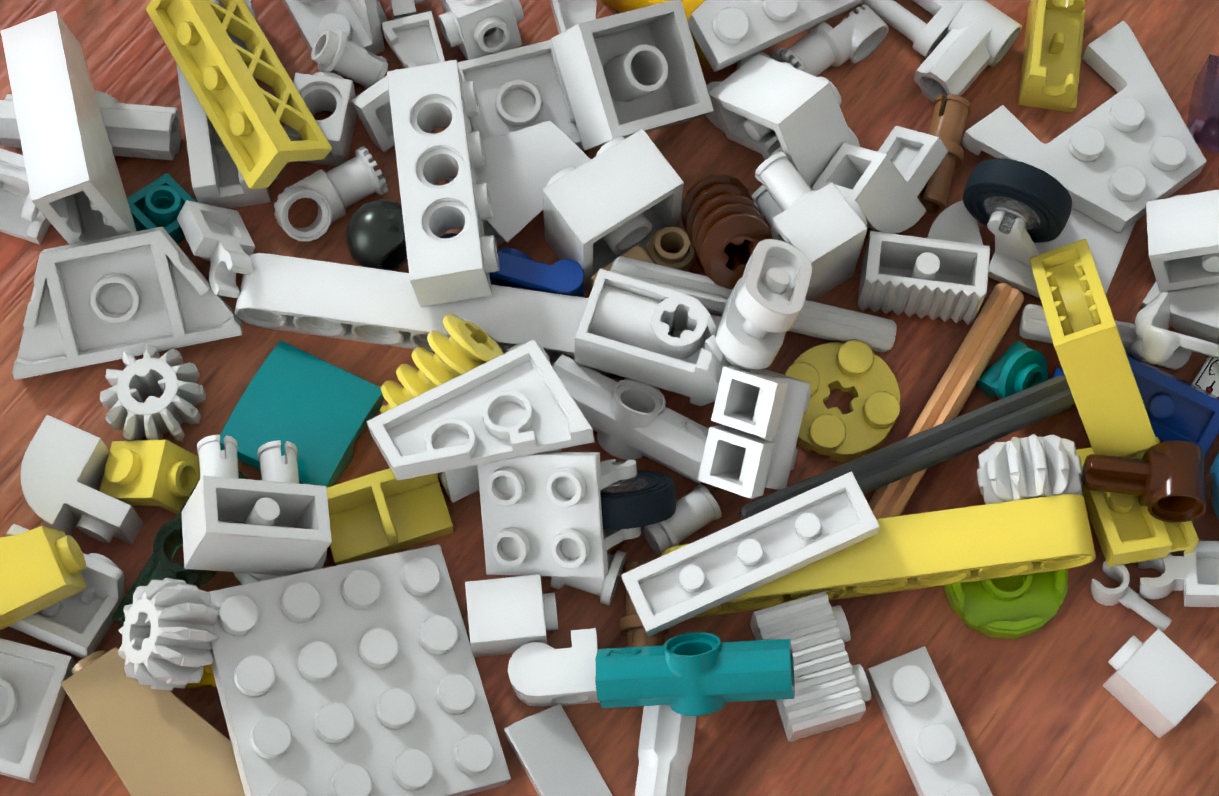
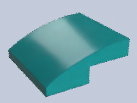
[220,340,384,488]

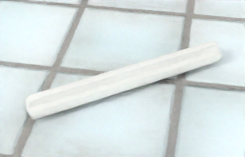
[610,256,897,353]

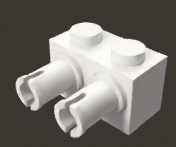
[752,152,867,301]
[181,435,332,575]

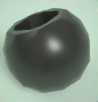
[346,199,408,271]

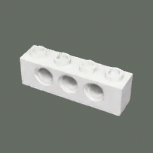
[387,60,500,307]

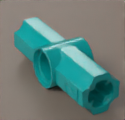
[595,632,795,716]

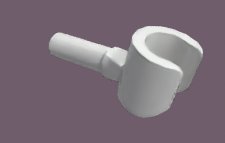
[1090,561,1172,632]

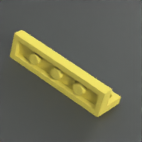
[146,0,332,189]

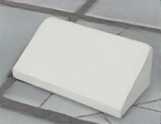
[504,704,613,796]

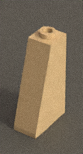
[60,647,245,796]

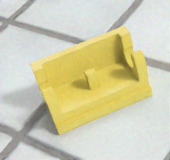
[1018,0,1086,113]

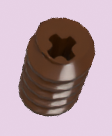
[681,174,773,289]

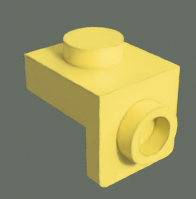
[100,439,200,516]

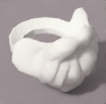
[1130,292,1219,370]

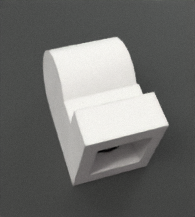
[508,628,600,707]

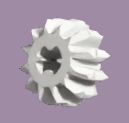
[100,343,206,442]
[977,434,1083,505]
[118,578,219,691]

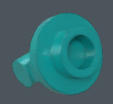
[977,341,1048,399]

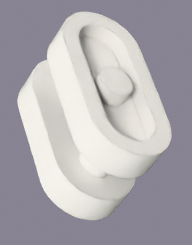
[716,239,812,370]

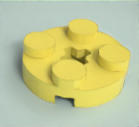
[785,340,900,462]

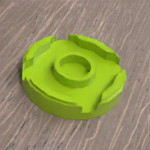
[943,569,1068,640]

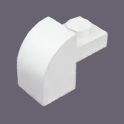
[811,126,948,234]
[20,415,144,544]

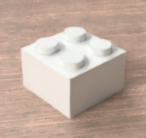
[551,0,714,151]
[542,128,684,292]

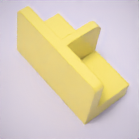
[327,468,455,565]

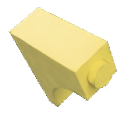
[1029,238,1158,458]
[0,526,88,630]

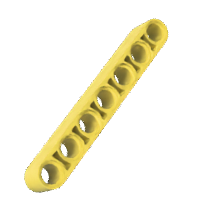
[660,494,1096,618]

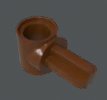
[1082,440,1207,523]

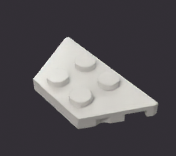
[12,227,243,380]

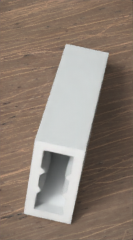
[1,11,137,244]

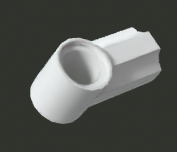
[913,0,1022,105]

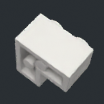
[709,54,860,191]

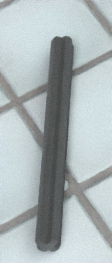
[740,375,1075,520]

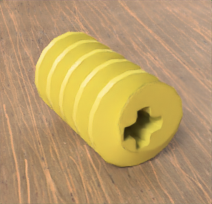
[380,313,504,414]

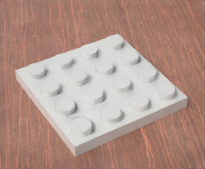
[209,544,511,796]

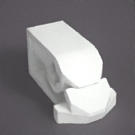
[574,268,732,406]

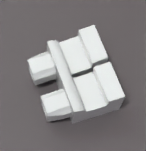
[698,366,811,499]

